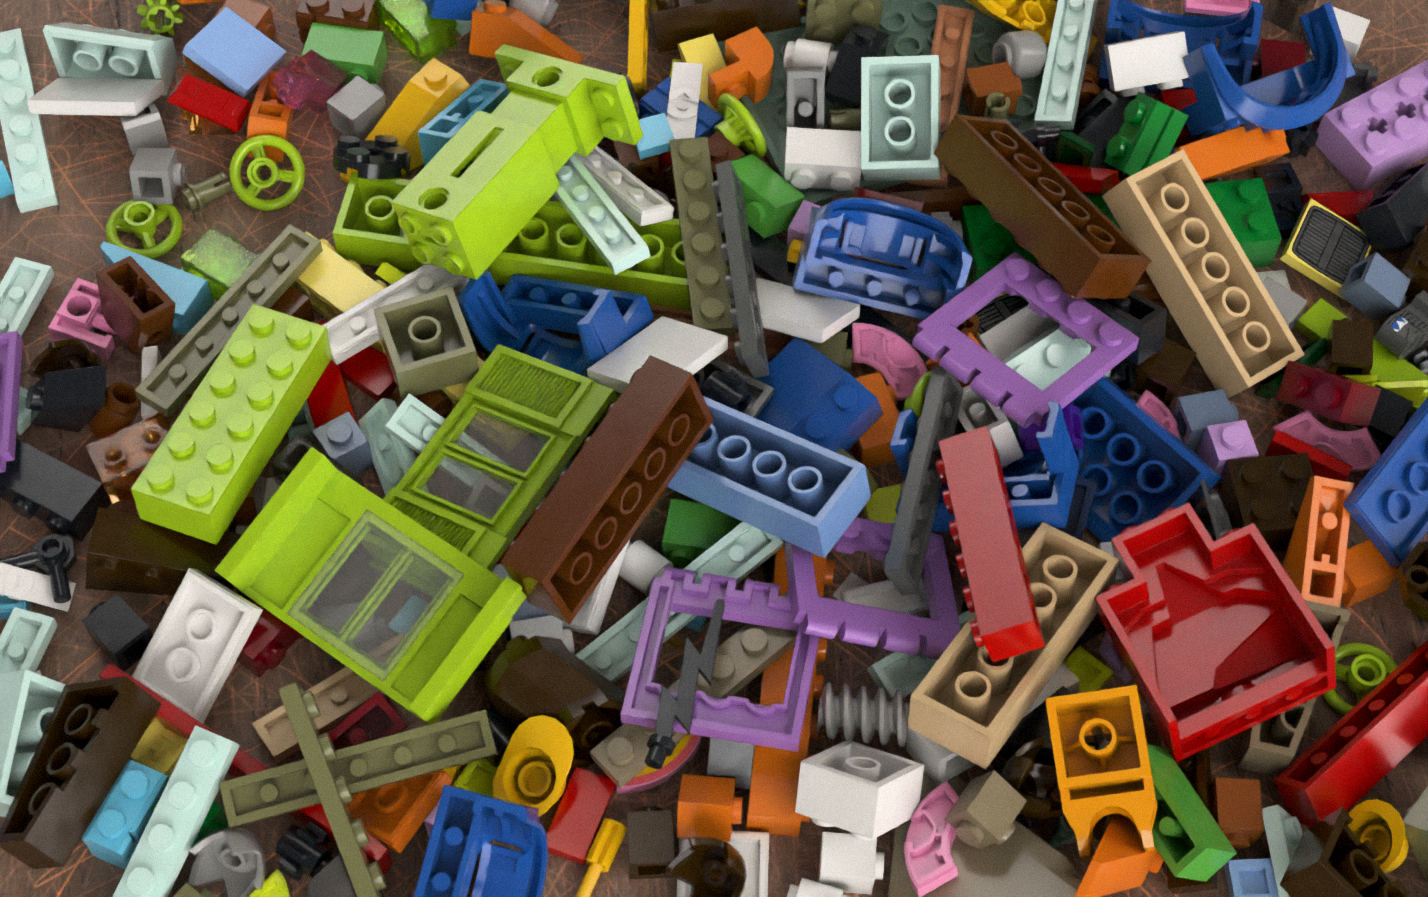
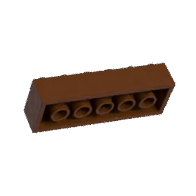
[934,114,1151,300]
[500,355,714,625]

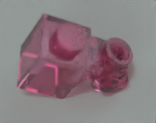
[271,49,349,114]

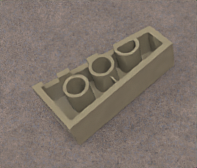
[1237,600,1352,777]

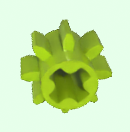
[137,0,183,36]

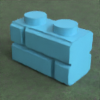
[82,760,169,870]

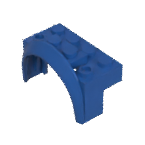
[1098,0,1263,95]
[1181,2,1356,138]
[792,198,973,320]
[457,270,655,377]
[890,401,1080,532]
[414,785,548,897]

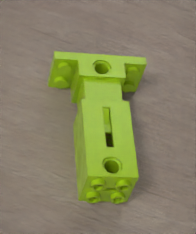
[392,44,644,280]

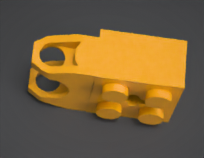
[1045,685,1158,860]

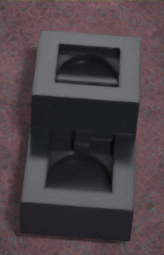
[1253,162,1304,240]

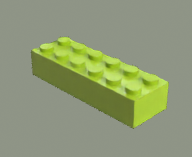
[131,304,332,545]

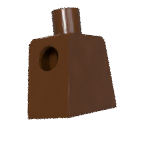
[96,256,175,354]

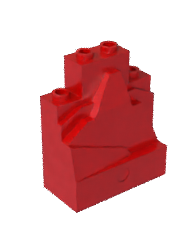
[1095,503,1336,762]

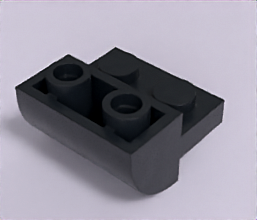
[1060,89,1130,177]

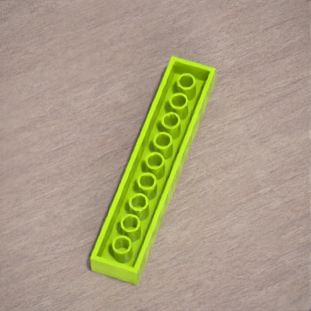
[333,172,729,310]

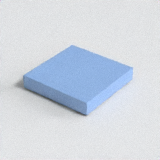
[182,7,287,98]

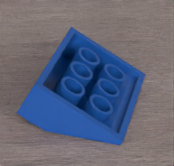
[755,337,884,452]
[1016,375,1222,542]

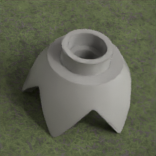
[188,828,266,897]

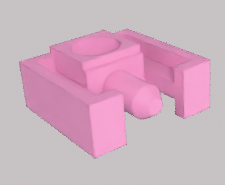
[48,277,116,360]

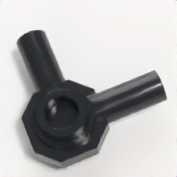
[0,532,77,603]

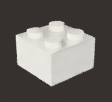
[1103,31,1189,97]
[795,741,924,841]

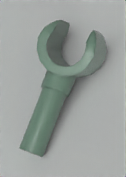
[1048,815,1077,850]

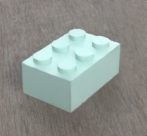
[861,55,941,181]

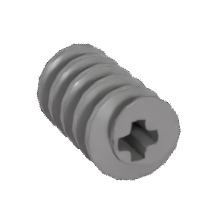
[817,682,910,747]

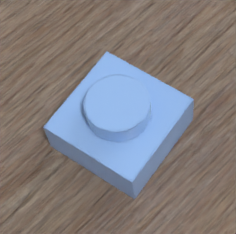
[1224,858,1279,897]

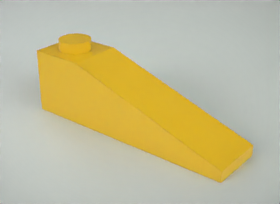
[965,0,1098,61]
[339,58,471,184]

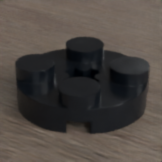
[333,135,411,179]

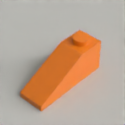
[469,0,584,64]
[246,70,301,163]
[1175,126,1290,181]
[1282,476,1354,608]
[1074,814,1164,897]

